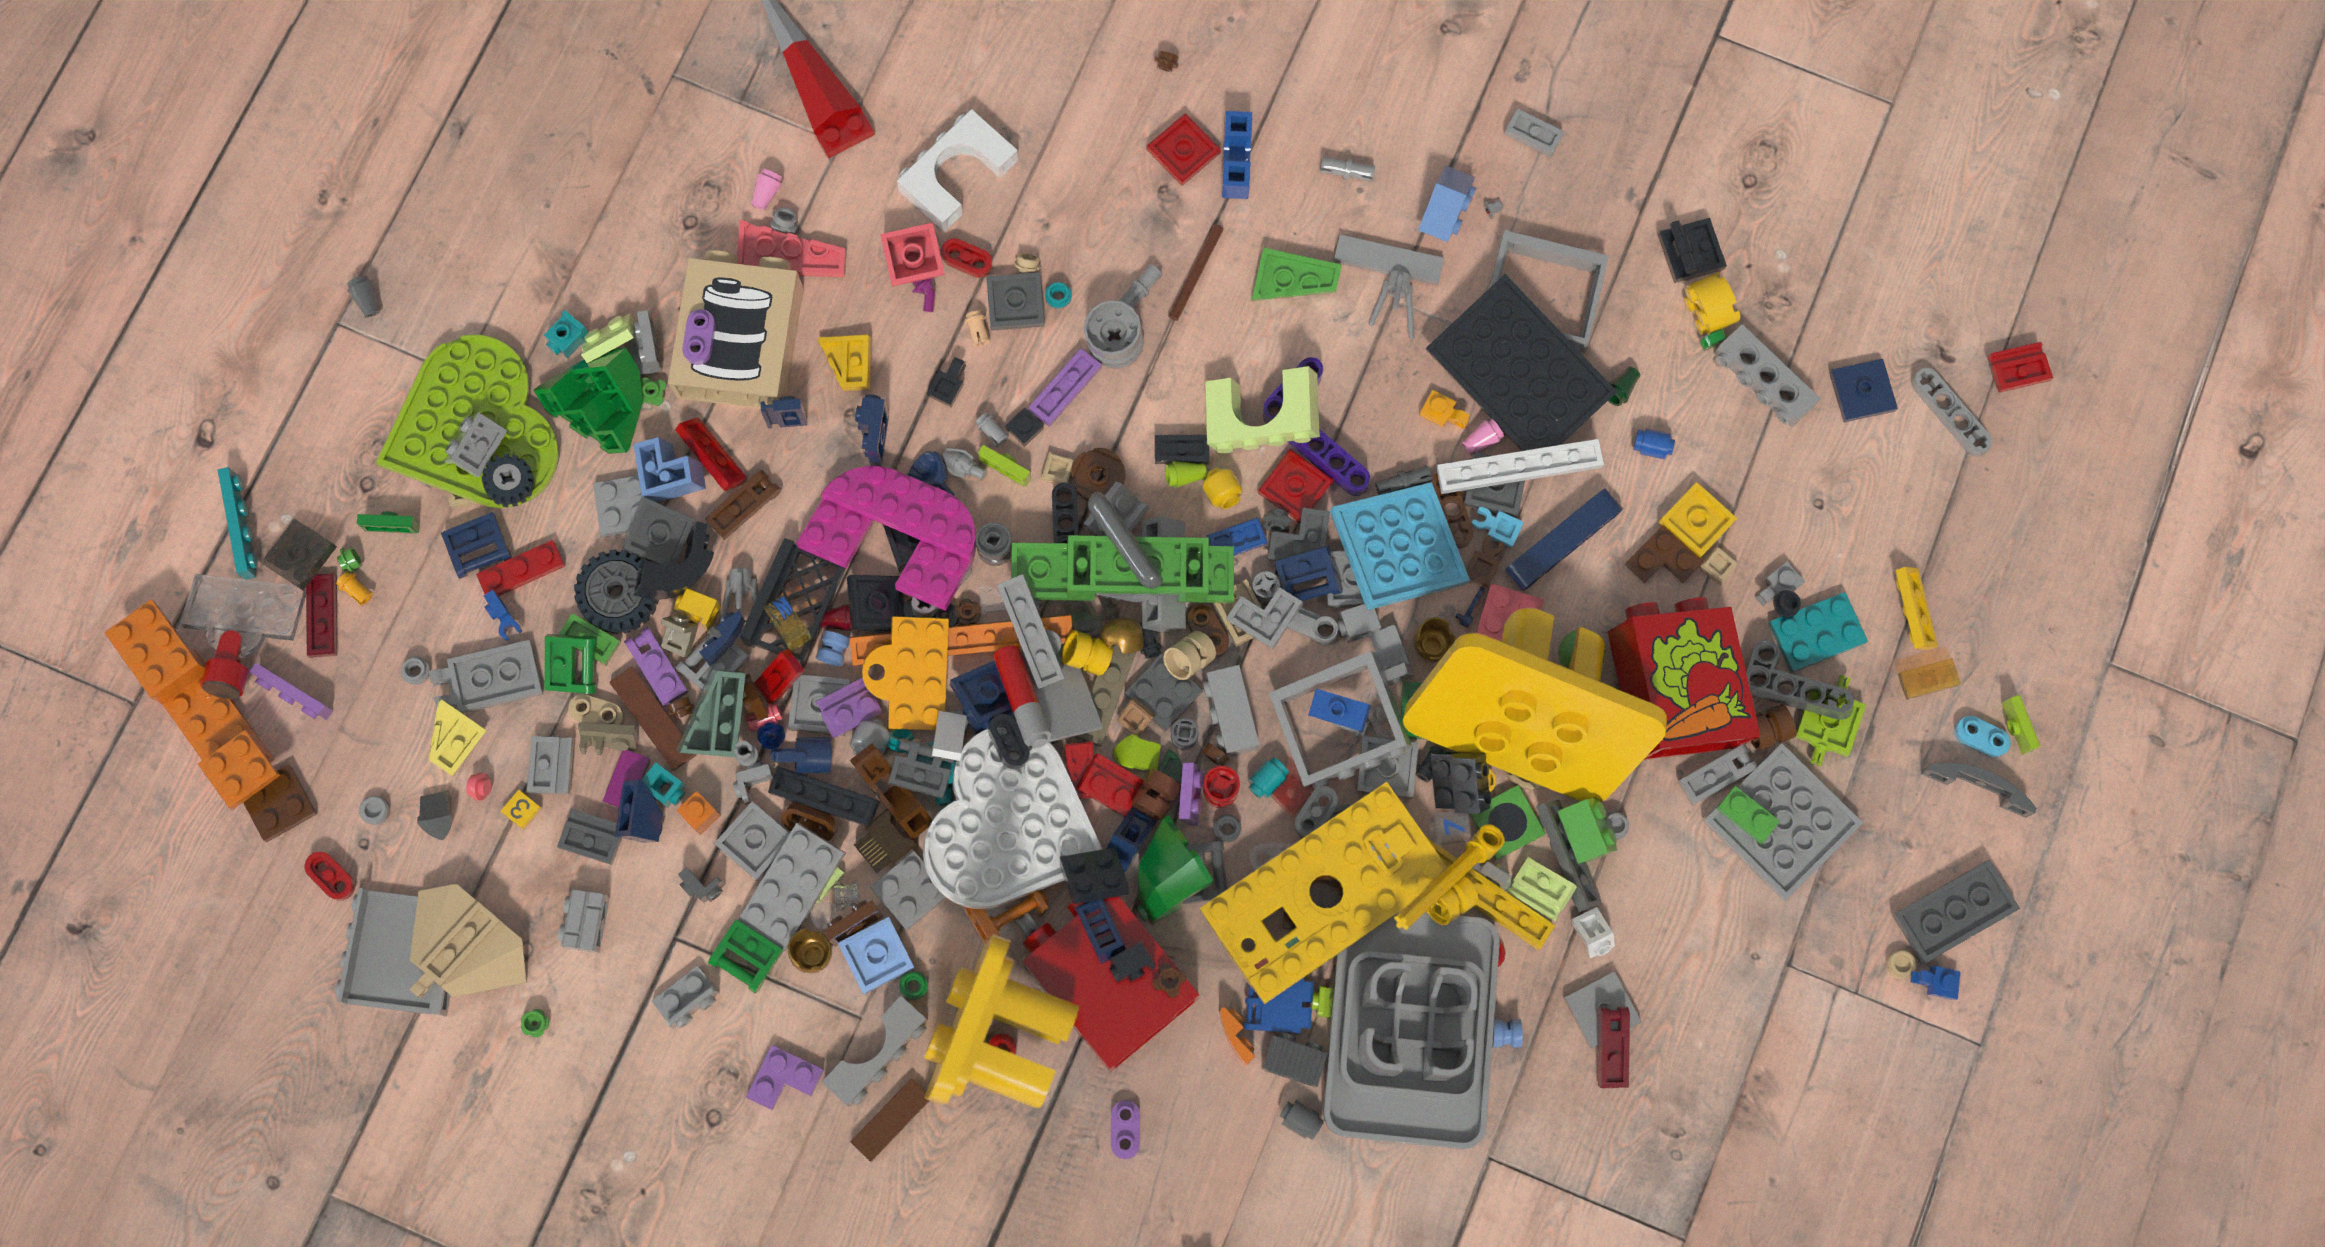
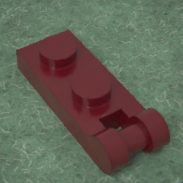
[1597,1006,1630,1089]

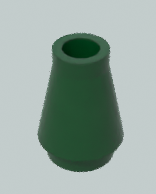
[1608,366,1641,406]

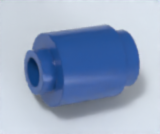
[1633,428,1675,460]

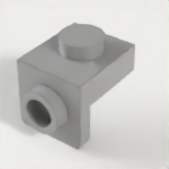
[733,762,774,804]

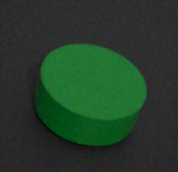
[1699,329,1728,351]

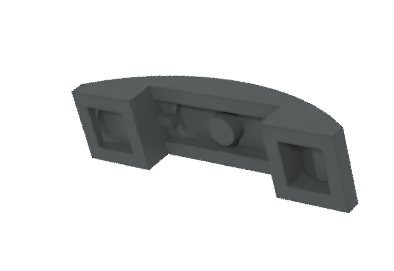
[1921,763,2037,818]

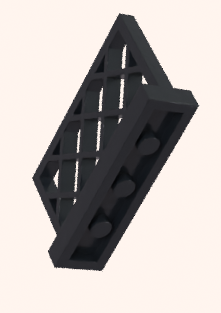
[740,538,846,664]

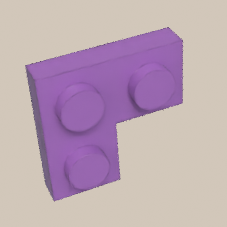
[746,1045,824,1110]

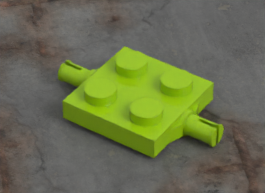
[1795,675,1867,766]

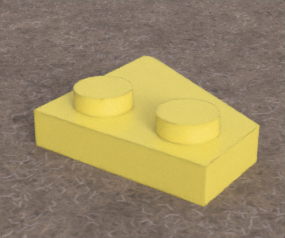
[428,698,486,776]

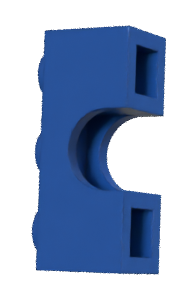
[1222,111,1253,199]

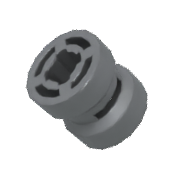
[1171,718,1199,750]

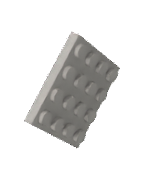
[1703,743,1863,901]

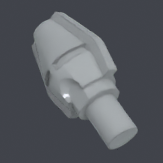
[942,448,987,480]

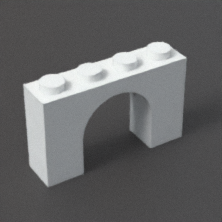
[897,109,1018,232]

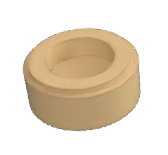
[1886,950,1917,979]

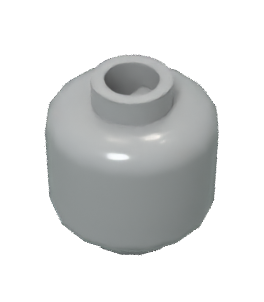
[849,718,890,756]

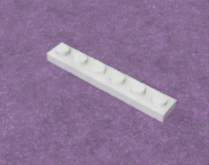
[1436,439,1604,494]

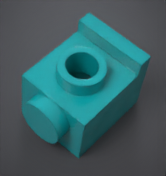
[544,310,588,359]
[642,762,685,808]

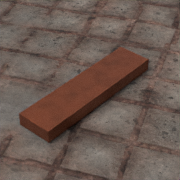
[609,666,697,771]

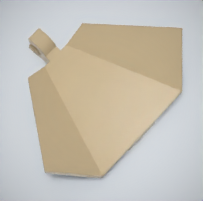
[409,884,527,999]

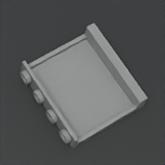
[335,888,451,1017]

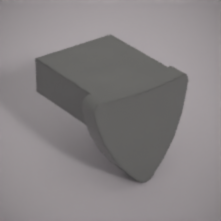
[417,791,452,840]

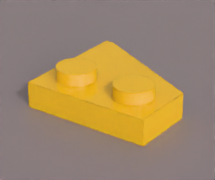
[818,335,871,391]

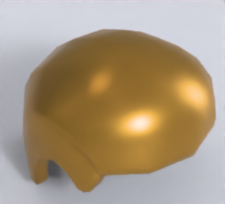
[1101,617,1144,654]
[1413,617,1456,663]
[787,928,832,973]

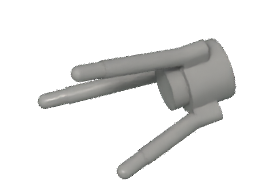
[1369,271,1414,339]
[718,568,767,634]

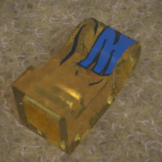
[763,595,812,652]

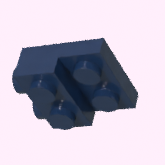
[855,394,889,467]
[950,660,1016,734]

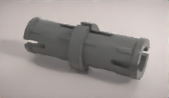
[1375,465,1432,495]

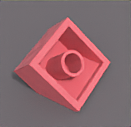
[880,223,945,287]

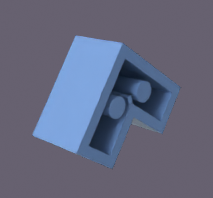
[1418,166,1476,242]
[633,437,706,503]

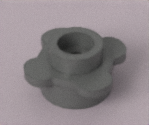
[1262,509,1291,532]

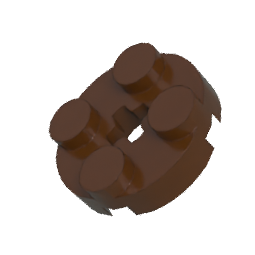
[1071,447,1126,501]

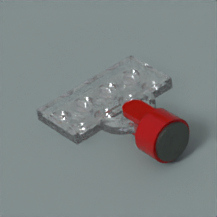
[180,574,306,699]

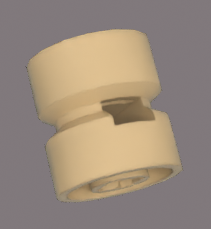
[1163,631,1216,680]

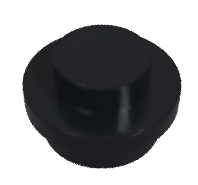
[1773,590,1801,618]

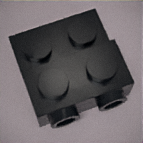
[1430,751,1492,814]

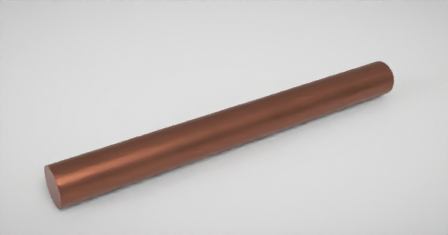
[1168,224,1224,321]

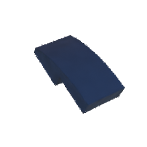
[699,611,746,666]

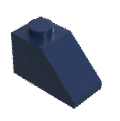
[614,780,663,843]
[1106,807,1157,872]

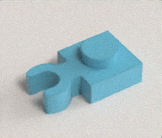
[1471,507,1524,549]

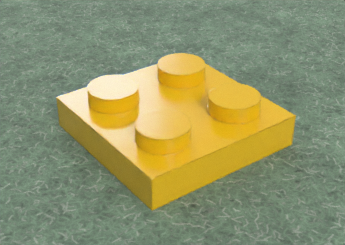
[1658,482,1737,558]

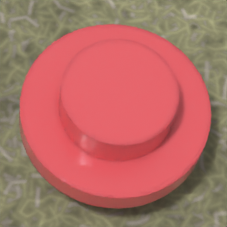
[466,772,492,801]

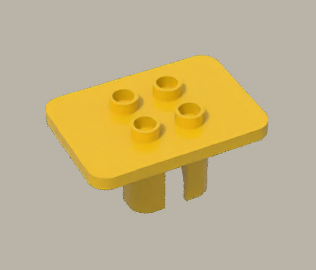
[1403,608,1667,802]
[924,934,1079,1108]

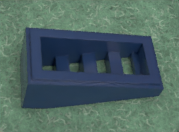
[1075,899,1126,964]

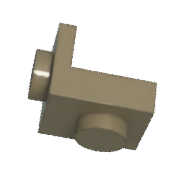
[661,613,698,657]

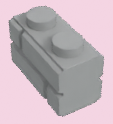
[558,890,610,953]

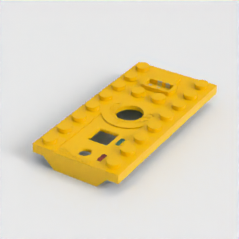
[1199,782,1448,1005]

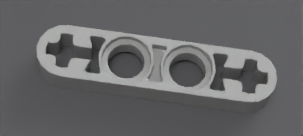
[1911,368,1992,457]

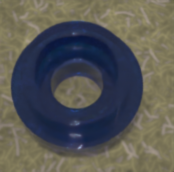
[757,722,785,749]

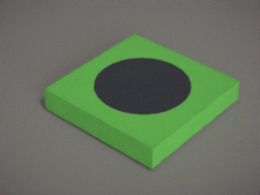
[1469,785,1546,861]

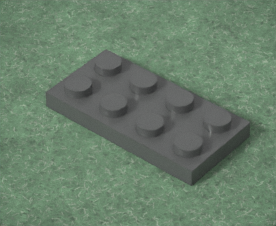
[1892,860,2020,965]

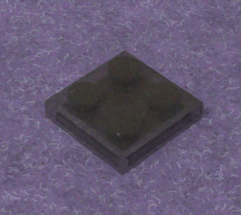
[260,519,337,591]

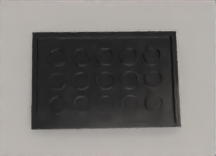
[1425,274,1617,451]

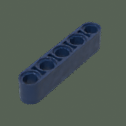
[1505,488,1624,591]

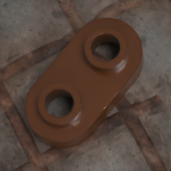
[1187,605,1229,658]
[781,803,838,841]

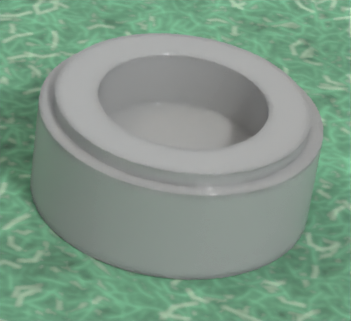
[359,796,390,825]

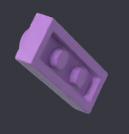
[1028,348,1102,427]
[250,663,333,720]

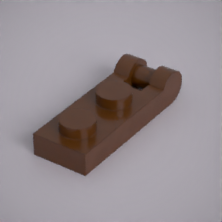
[705,470,782,540]

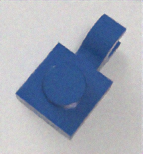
[484,590,522,641]
[1910,966,1961,1000]

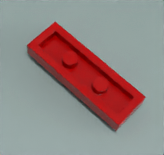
[675,417,747,491]
[476,540,566,596]

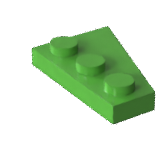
[1252,247,1342,301]

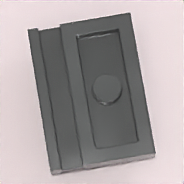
[557,809,622,865]

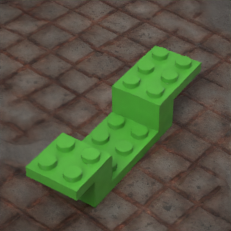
[1011,535,1234,603]

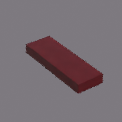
[306,573,337,658]

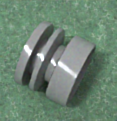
[1084,300,1144,369]

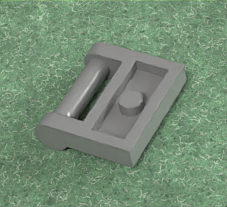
[675,626,750,691]

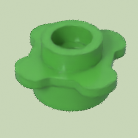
[641,378,667,406]

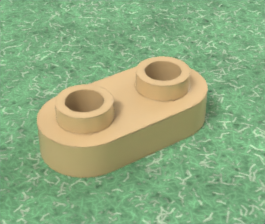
[568,694,625,725]

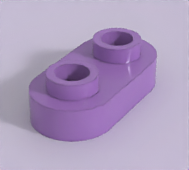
[682,309,716,365]
[1111,1100,1140,1159]

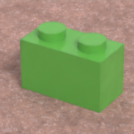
[1558,798,1618,864]

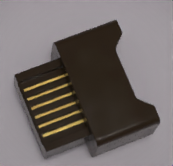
[854,809,918,873]

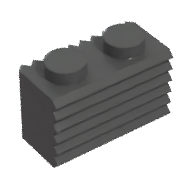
[1262,1032,1328,1088]

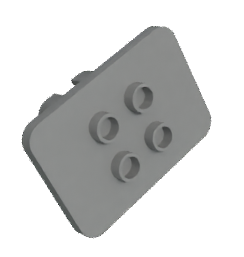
[1323,912,1500,1149]

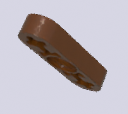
[1431,473,1473,548]

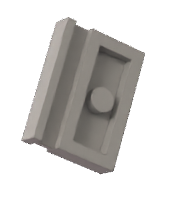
[527,736,574,795]

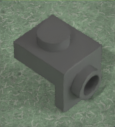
[678,867,725,903]

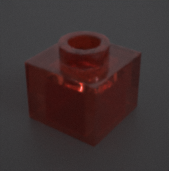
[1271,775,1312,817]

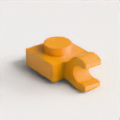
[1419,390,1470,430]

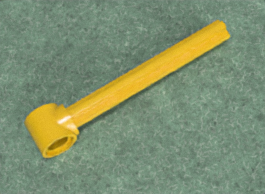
[1394,824,1504,930]

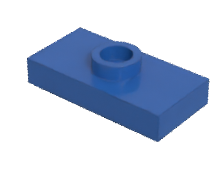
[1206,517,1267,556]
[1308,688,1371,732]

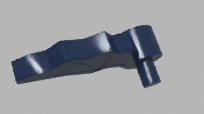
[1455,586,1485,628]

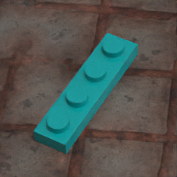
[217,467,258,580]

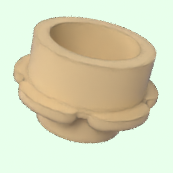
[1015,253,1041,274]

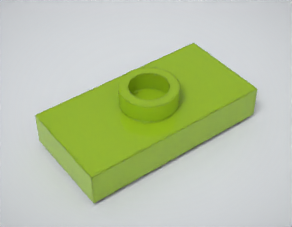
[978,445,1031,487]
[2001,695,2040,755]

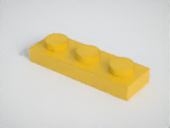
[1895,567,1938,650]

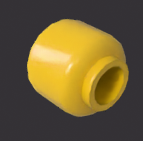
[1202,467,1243,510]

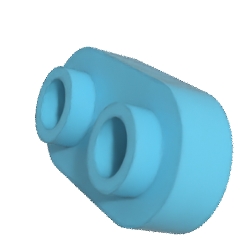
[1954,716,2011,758]

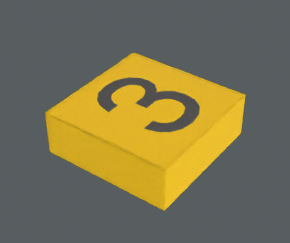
[500,790,542,830]

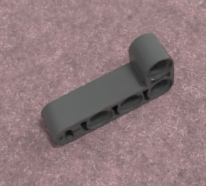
[1746,640,1854,720]

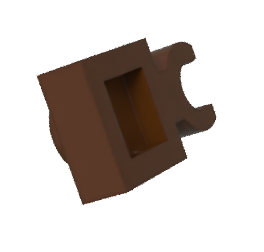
[1466,536,1504,588]
[743,673,769,721]

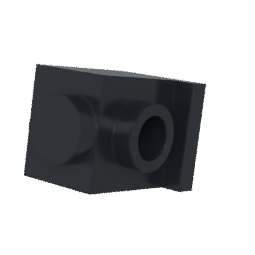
[1109,941,1156,983]

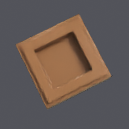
[1116,698,1156,736]

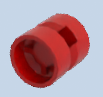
[1202,766,1240,808]

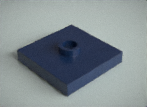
[1829,359,1898,422]

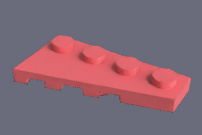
[737,220,846,277]

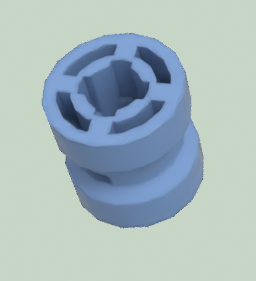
[816,631,850,666]
[1492,1019,1523,1048]

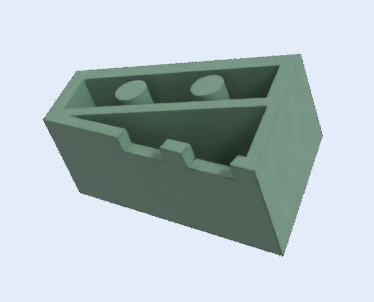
[676,669,746,758]

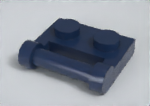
[441,512,512,579]
[1274,545,1343,601]

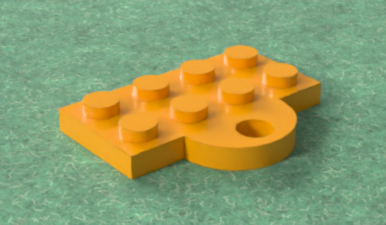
[862,617,949,730]

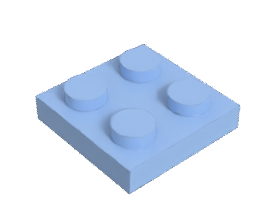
[838,917,915,995]

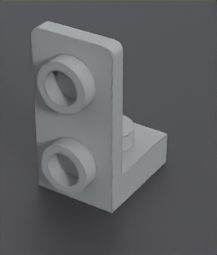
[1370,625,1415,686]

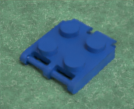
[1243,978,1314,1034]

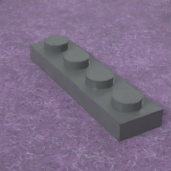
[1536,800,1602,912]

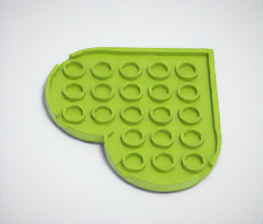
[376,335,559,508]

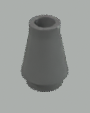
[347,275,380,318]

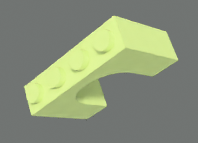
[1205,366,1320,453]

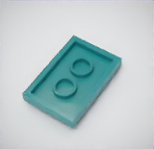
[1768,592,1868,673]

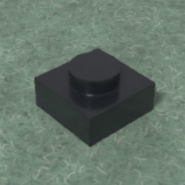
[1005,407,1044,447]

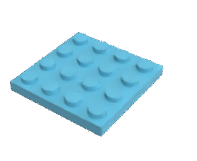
[1330,482,1470,610]

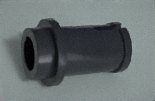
[1140,623,1162,659]
[1415,745,1445,783]

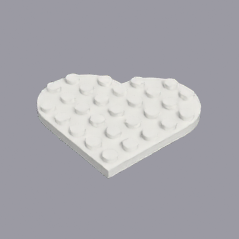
[923,727,1102,909]

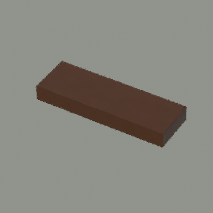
[850,1079,930,1162]

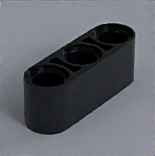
[1052,482,1079,544]

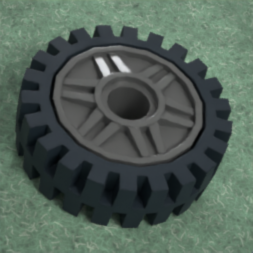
[574,549,659,634]

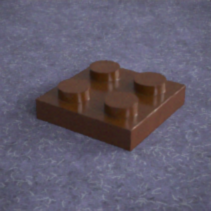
[243,765,317,842]
[823,900,883,947]

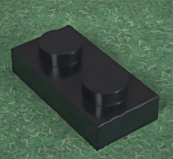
[1155,435,1210,464]

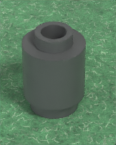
[1280,1100,1324,1140]

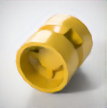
[1062,630,1113,676]
[1427,876,1478,925]

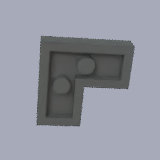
[1268,508,1330,560]

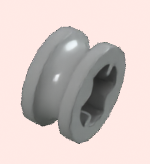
[1015,912,1039,937]

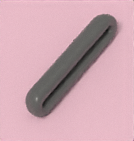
[1088,491,1163,589]

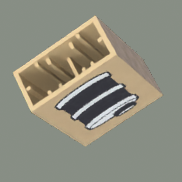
[668,250,804,409]

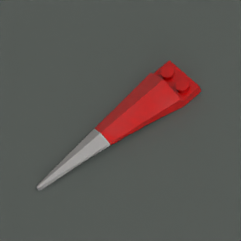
[762,0,875,159]

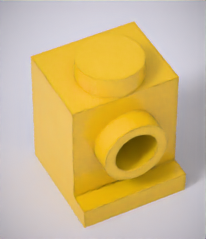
[674,588,721,631]

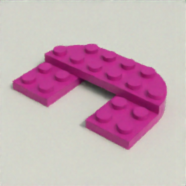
[797,466,976,611]

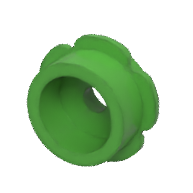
[337,547,362,573]
[521,1009,549,1038]

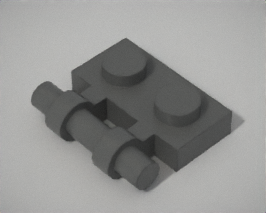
[888,738,955,799]

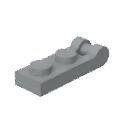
[1678,744,1758,806]

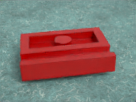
[1987,342,2053,393]
[1077,754,1144,817]

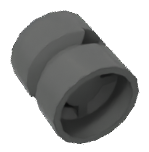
[975,522,1012,566]

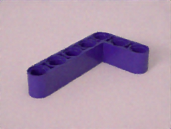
[1262,357,1370,496]

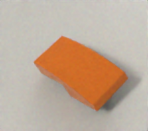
[1219,1007,1255,1066]

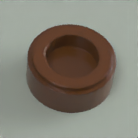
[1202,742,1230,766]

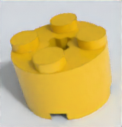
[1683,272,1740,335]

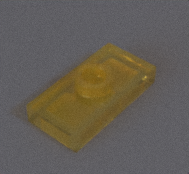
[1898,658,1961,700]

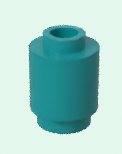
[1248,757,1289,799]

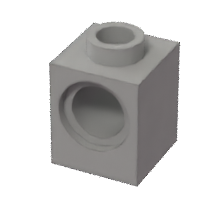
[1336,604,1381,643]

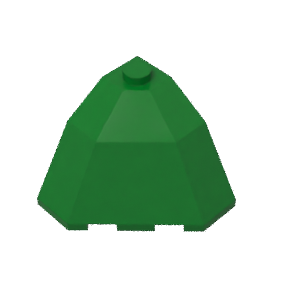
[533,348,643,454]
[1136,815,1213,925]

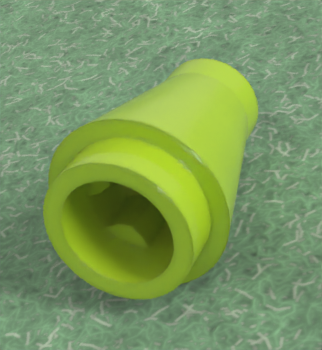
[1165,461,1207,488]

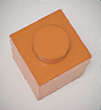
[676,791,721,835]

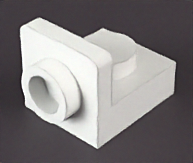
[1572,907,1615,958]

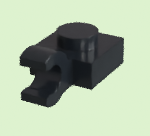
[927,357,966,408]

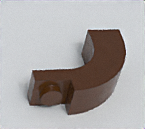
[850,743,933,840]

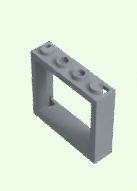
[1489,230,1609,353]
[1269,651,1413,790]

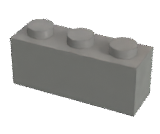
[1202,665,1259,757]

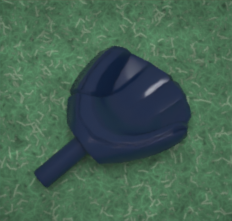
[907,451,955,496]

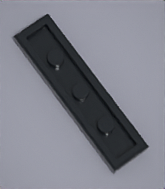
[768,766,880,828]

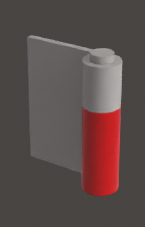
[993,644,1103,748]

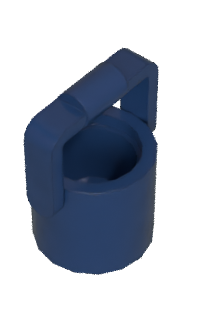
[770,737,831,773]

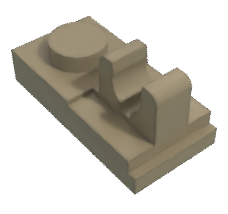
[578,722,638,755]

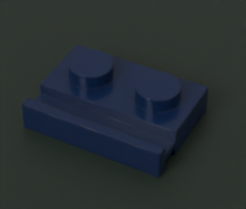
[760,396,807,429]

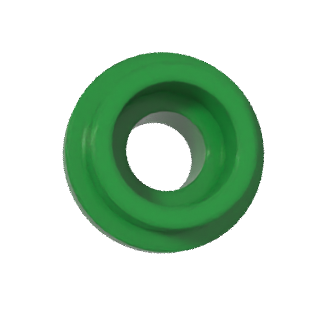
[899,971,928,1000]

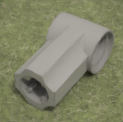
[1287,608,1338,646]

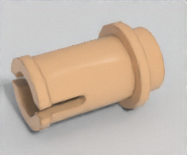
[965,311,990,347]

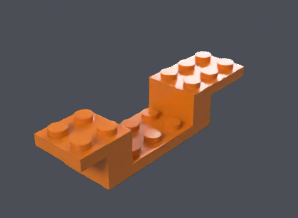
[104,599,280,810]

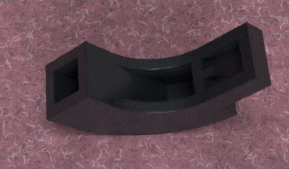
[634,521,714,600]

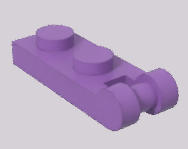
[624,627,689,707]

